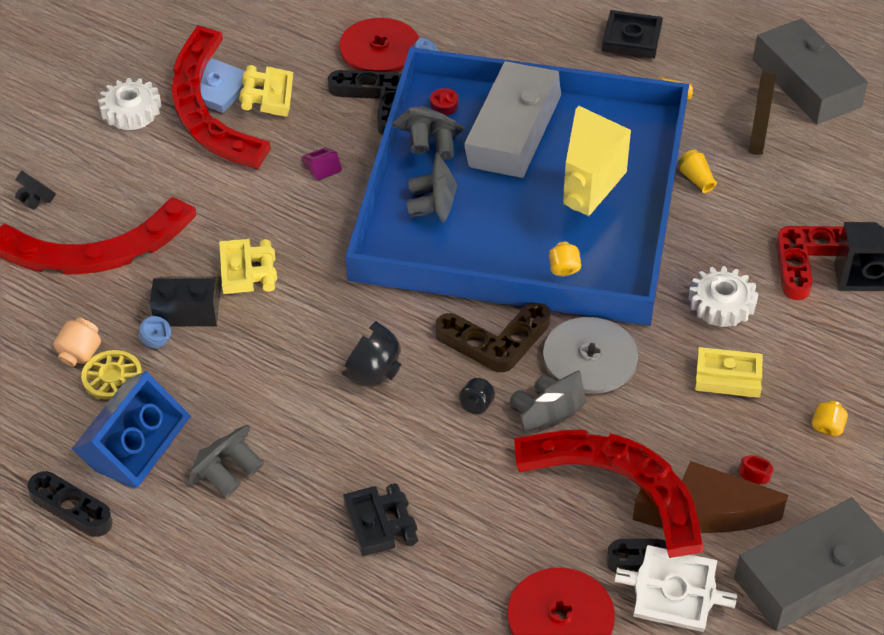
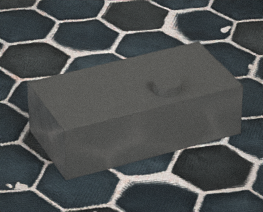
[753,18,868,125]
[734,497,884,631]

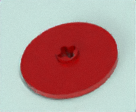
[339,18,419,72]
[507,568,615,635]

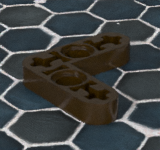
[748,70,777,155]
[436,302,550,372]

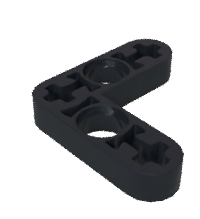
[328,70,401,135]

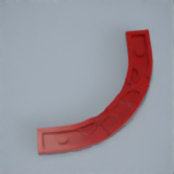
[171,25,271,170]
[0,197,197,275]
[514,430,704,558]

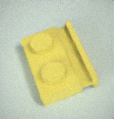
[695,347,763,398]

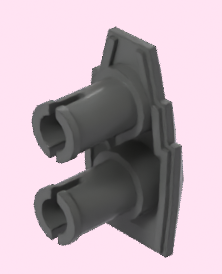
[392,106,465,160]
[407,153,458,223]
[510,370,586,432]
[187,425,265,498]

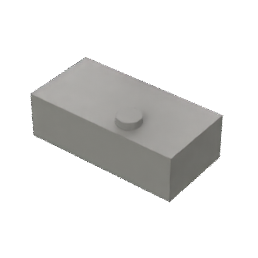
[464,61,561,178]

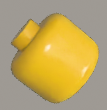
[549,242,581,276]
[811,400,848,437]

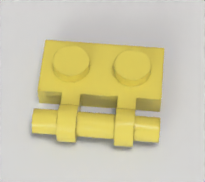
[239,65,294,117]
[219,239,277,294]

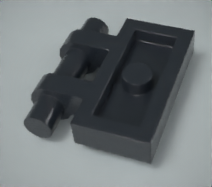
[343,483,418,556]

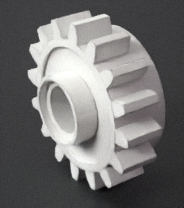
[98,78,161,130]
[688,266,758,327]

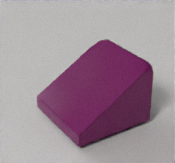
[301,147,342,180]

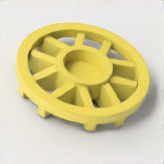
[81,350,142,400]

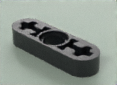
[28,471,113,537]

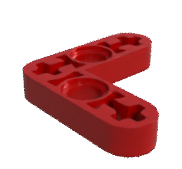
[776,226,843,300]

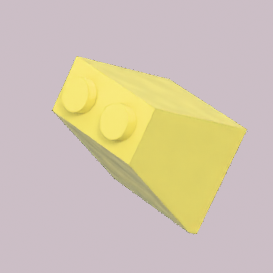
[563,106,631,216]

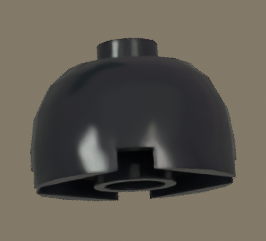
[342,321,402,387]

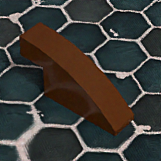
[632,461,788,533]

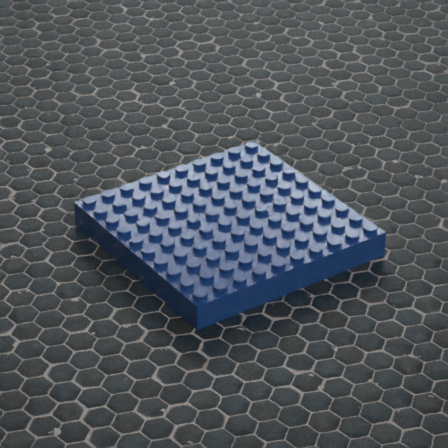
[345,47,689,326]

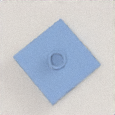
[201,58,245,113]

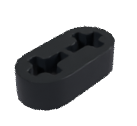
[606,539,667,573]

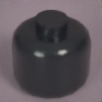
[459,378,495,414]

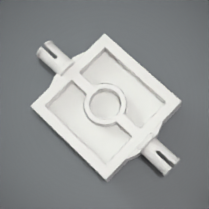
[614,545,737,632]

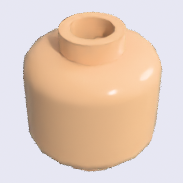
[53,318,101,367]

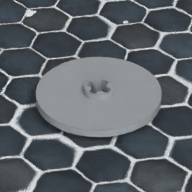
[543,317,638,394]

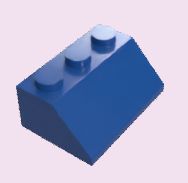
[72,371,191,488]

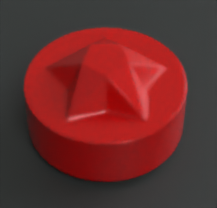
[430,88,459,115]
[738,455,774,484]

